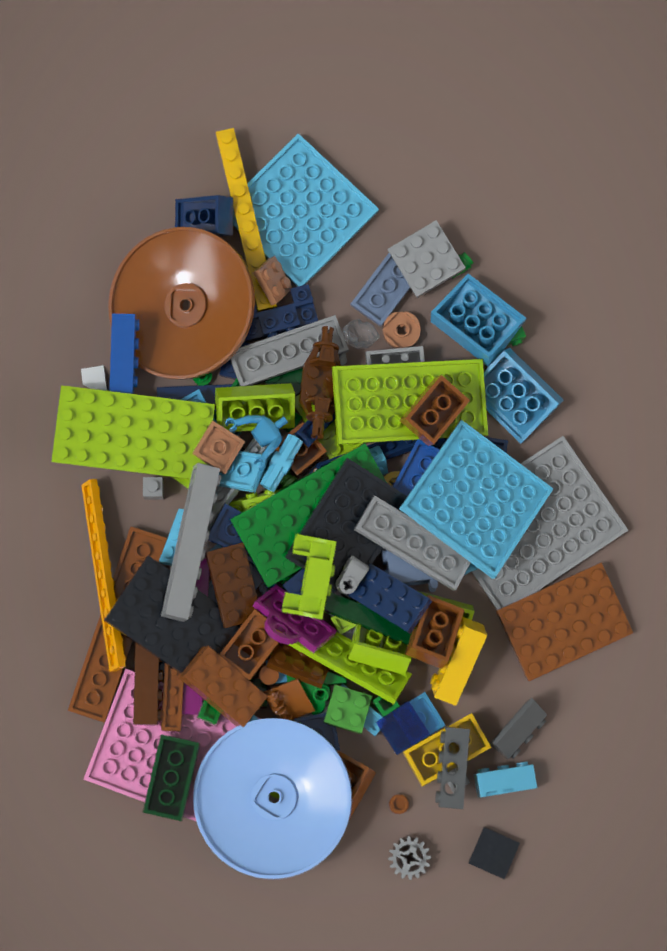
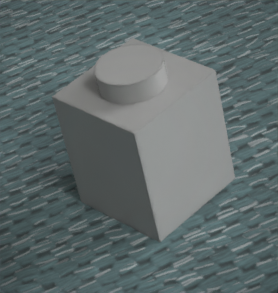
[143,477,164,500]

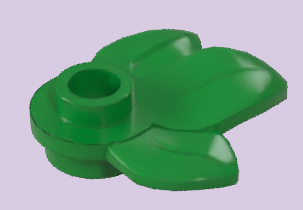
[300,681,330,715]

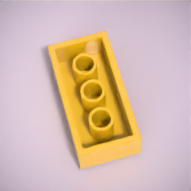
[430,616,487,706]
[402,713,491,787]

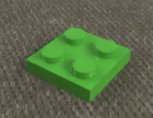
[324,685,372,734]

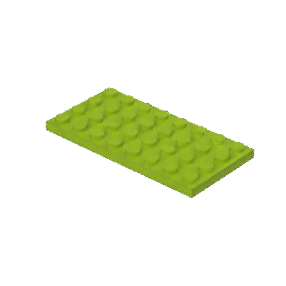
[332,359,488,444]
[51,385,215,479]

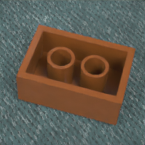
[399,375,470,446]
[405,595,465,669]

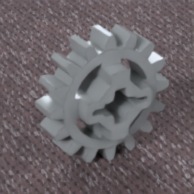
[388,836,431,880]

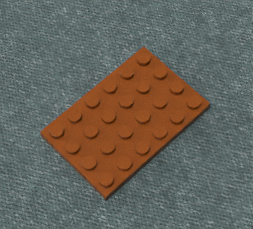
[496,562,633,681]

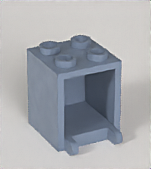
[382,549,438,592]

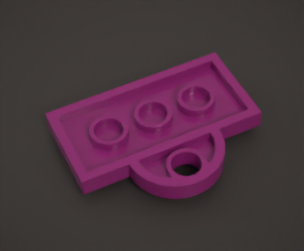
[253,585,337,653]

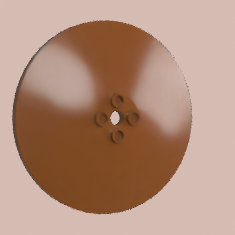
[109,227,255,380]

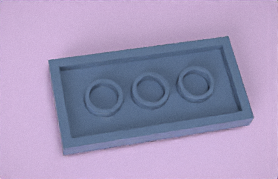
[350,253,410,327]

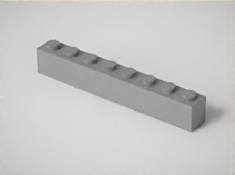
[161,463,221,622]

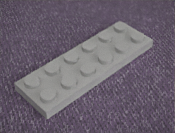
[230,315,349,386]
[354,496,471,591]

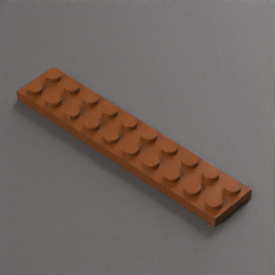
[67,527,167,723]

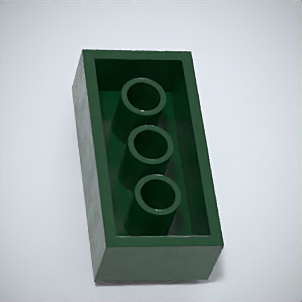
[142,734,200,822]

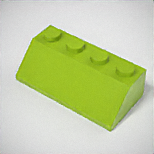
[215,383,295,432]

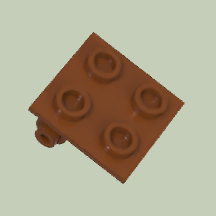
[263,678,315,720]

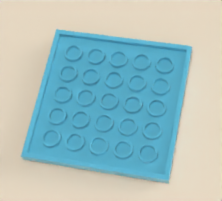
[233,134,379,287]
[399,420,553,579]

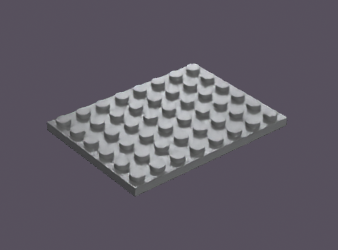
[471,436,628,610]

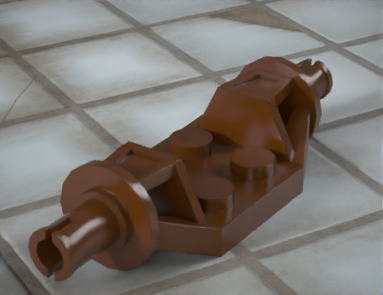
[299,326,341,439]

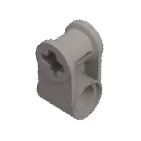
[335,556,369,594]

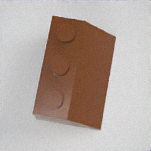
[337,750,376,821]

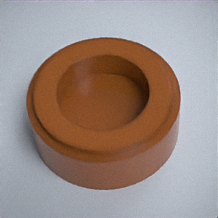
[259,665,279,685]
[389,794,409,814]

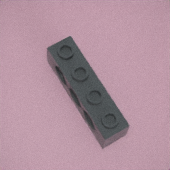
[435,727,470,809]

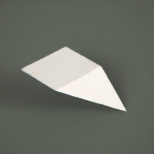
[81,365,107,391]

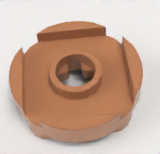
[383,311,421,349]

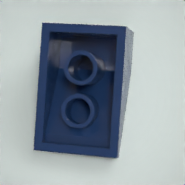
[175,195,233,237]

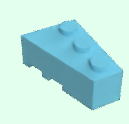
[474,761,537,798]

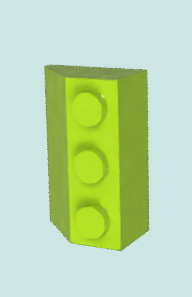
[348,624,412,675]

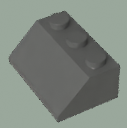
[490,698,547,759]

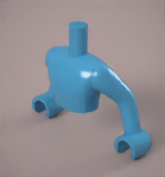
[225,415,288,471]

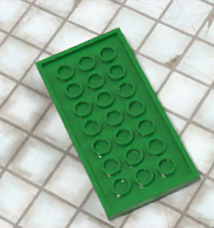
[230,443,387,587]

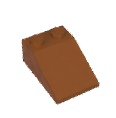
[219,609,282,681]

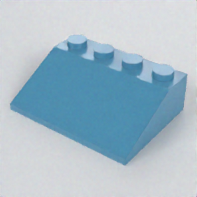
[431,274,526,367]
[484,347,564,444]

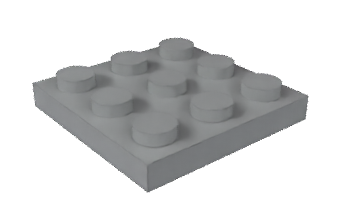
[388,220,466,298]

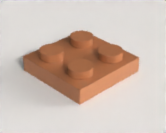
[253,256,293,306]
[192,421,245,474]

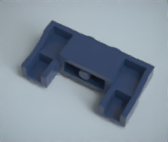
[245,284,318,343]

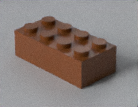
[178,646,268,727]

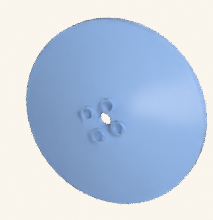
[193,718,352,879]

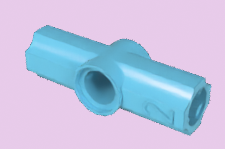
[260,434,303,492]

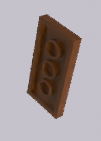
[205,542,261,628]

